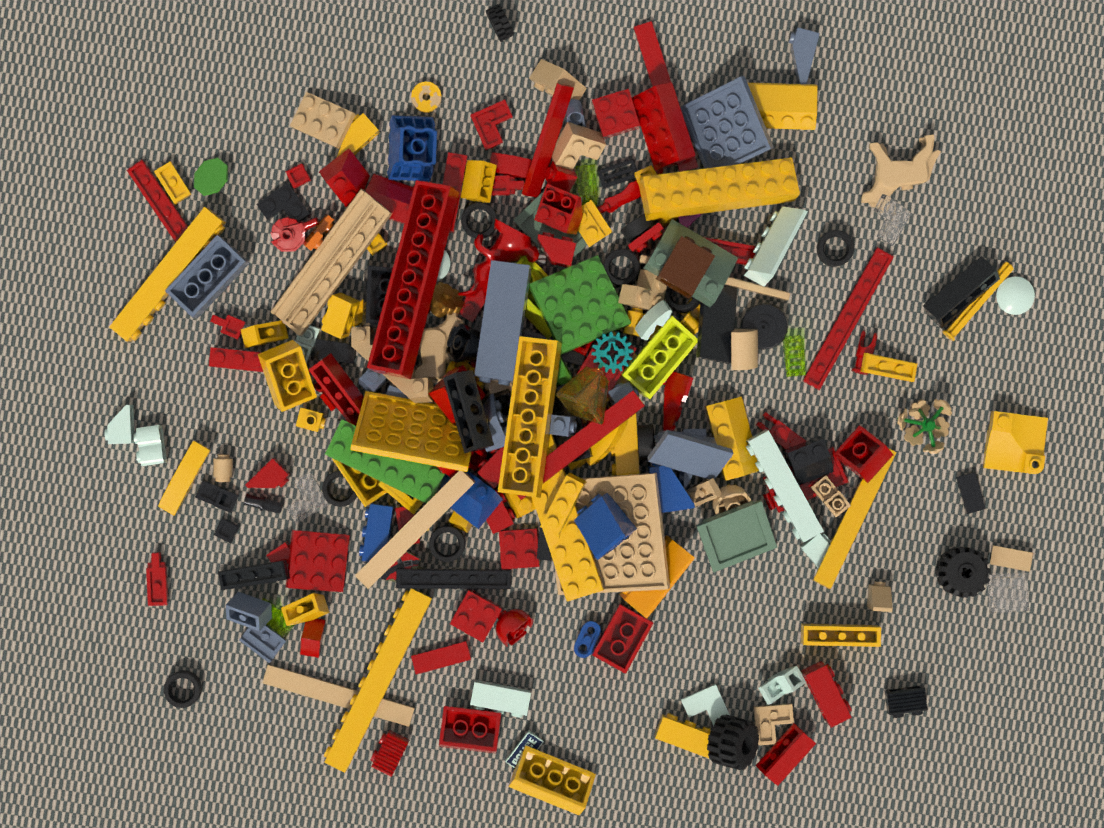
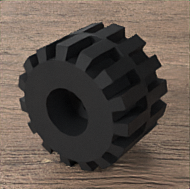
[935,547,991,598]
[707,714,759,770]

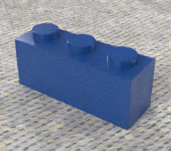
[359,503,394,562]

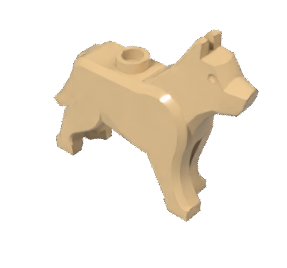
[861,135,941,213]
[414,312,464,384]

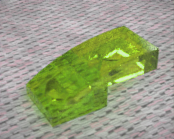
[575,164,599,205]
[262,598,294,637]

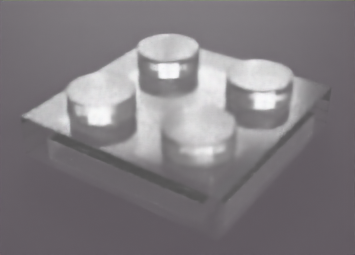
[988,572,1029,613]

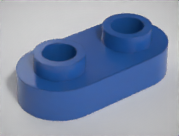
[574,621,601,658]

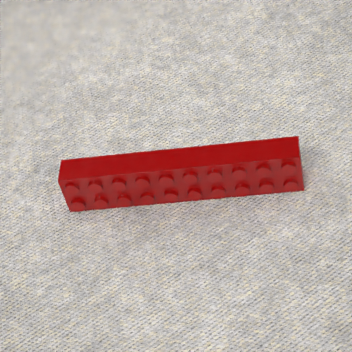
[367,180,459,380]

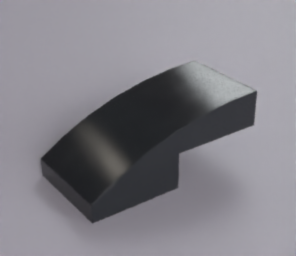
[313,339,356,364]
[195,479,239,513]

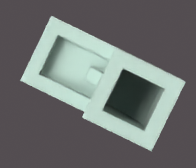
[758,666,806,705]

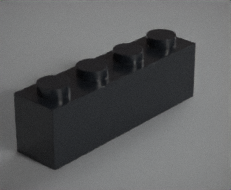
[923,256,1000,329]

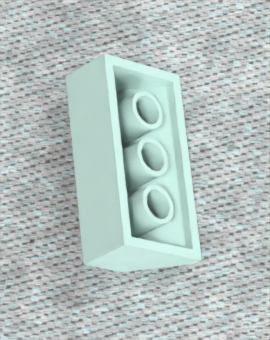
[744,206,808,287]

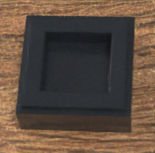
[214,518,240,544]

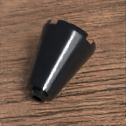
[447,323,481,362]

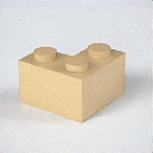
[529,59,587,100]
[552,122,606,170]
[618,269,667,311]

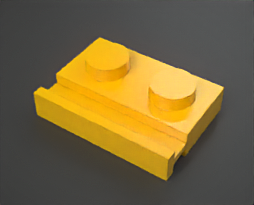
[578,200,612,247]

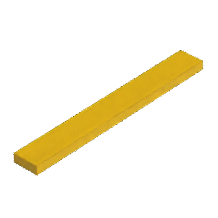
[813,449,897,589]

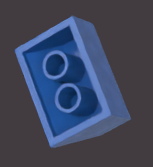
[439,471,503,529]

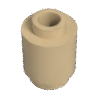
[213,454,233,482]

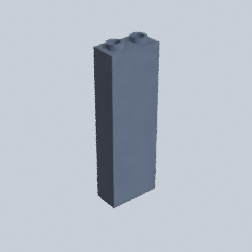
[474,260,532,386]

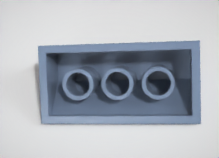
[165,235,250,318]

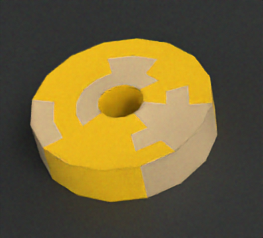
[411,81,442,113]

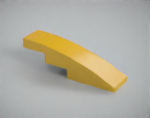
[158,440,211,516]

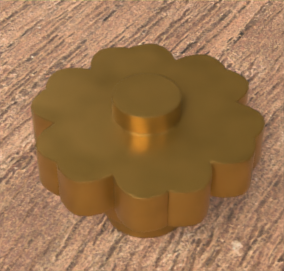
[430,282,465,318]

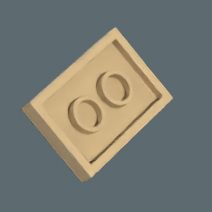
[290,92,356,149]

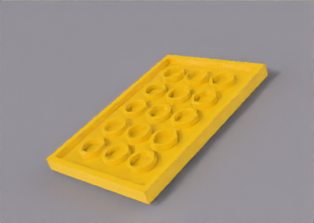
[351,391,472,472]

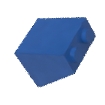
[648,463,695,513]
[574,493,637,560]

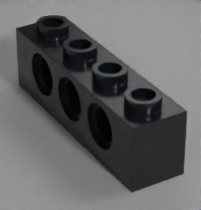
[443,370,494,453]

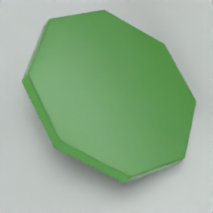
[194,158,228,196]

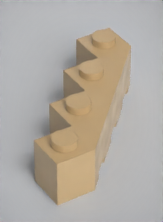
[351,326,434,403]

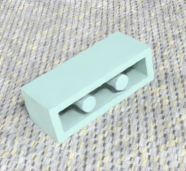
[470,680,531,718]

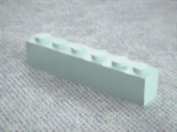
[746,429,824,543]

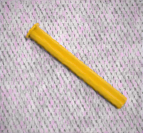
[942,262,1013,341]

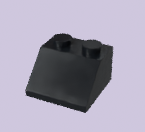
[784,436,834,486]

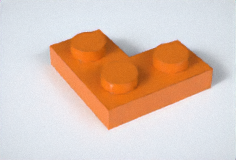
[303,214,334,251]

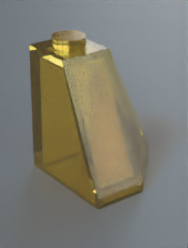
[556,366,609,425]

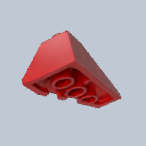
[662,371,694,431]

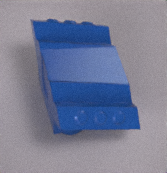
[387,115,437,181]

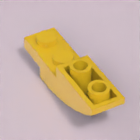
[568,420,628,470]

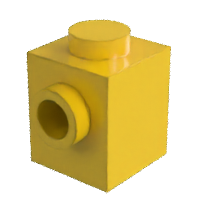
[296,408,327,432]

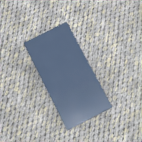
[647,430,734,480]

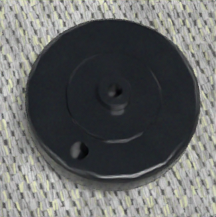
[742,303,788,349]

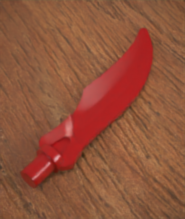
[597,169,664,213]

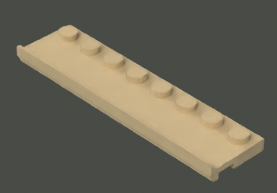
[271,189,392,336]

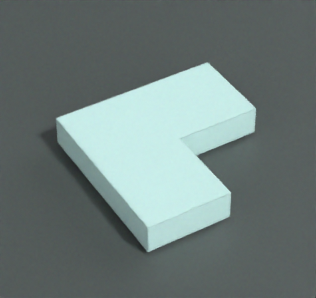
[681,684,730,725]

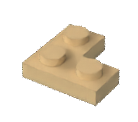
[753,703,794,745]

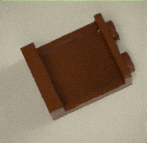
[656,236,715,299]

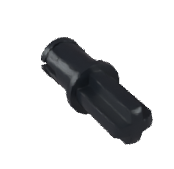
[244,494,283,514]

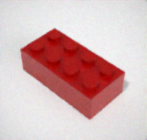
[632,82,696,171]

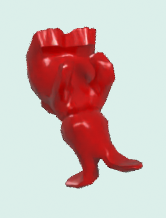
[458,219,539,299]

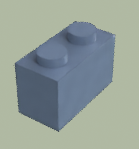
[226,592,272,631]

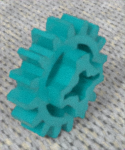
[591,331,633,373]

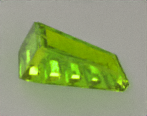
[783,335,806,377]

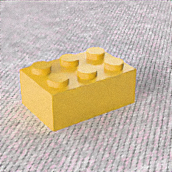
[258,340,317,412]

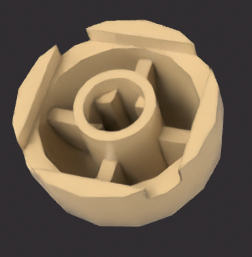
[712,484,751,515]

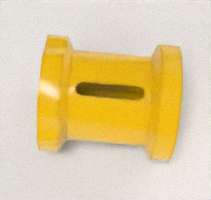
[680,311,699,335]

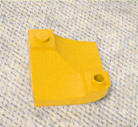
[983,411,1048,474]

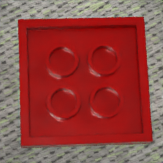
[286,530,350,592]

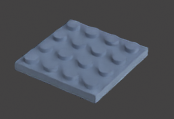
[680,76,774,169]

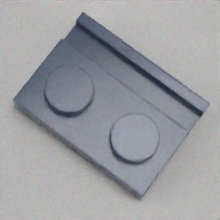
[239,625,287,663]

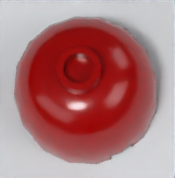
[495,609,534,647]

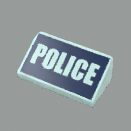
[505,730,544,768]

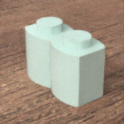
[134,425,167,466]

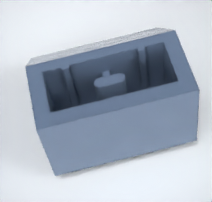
[483,393,507,452]

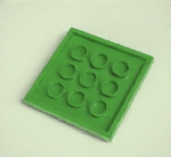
[529,255,631,355]

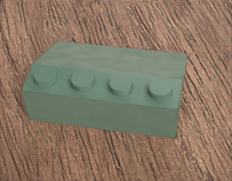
[644,219,738,307]

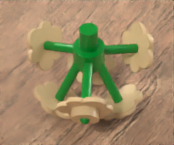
[897,399,952,454]

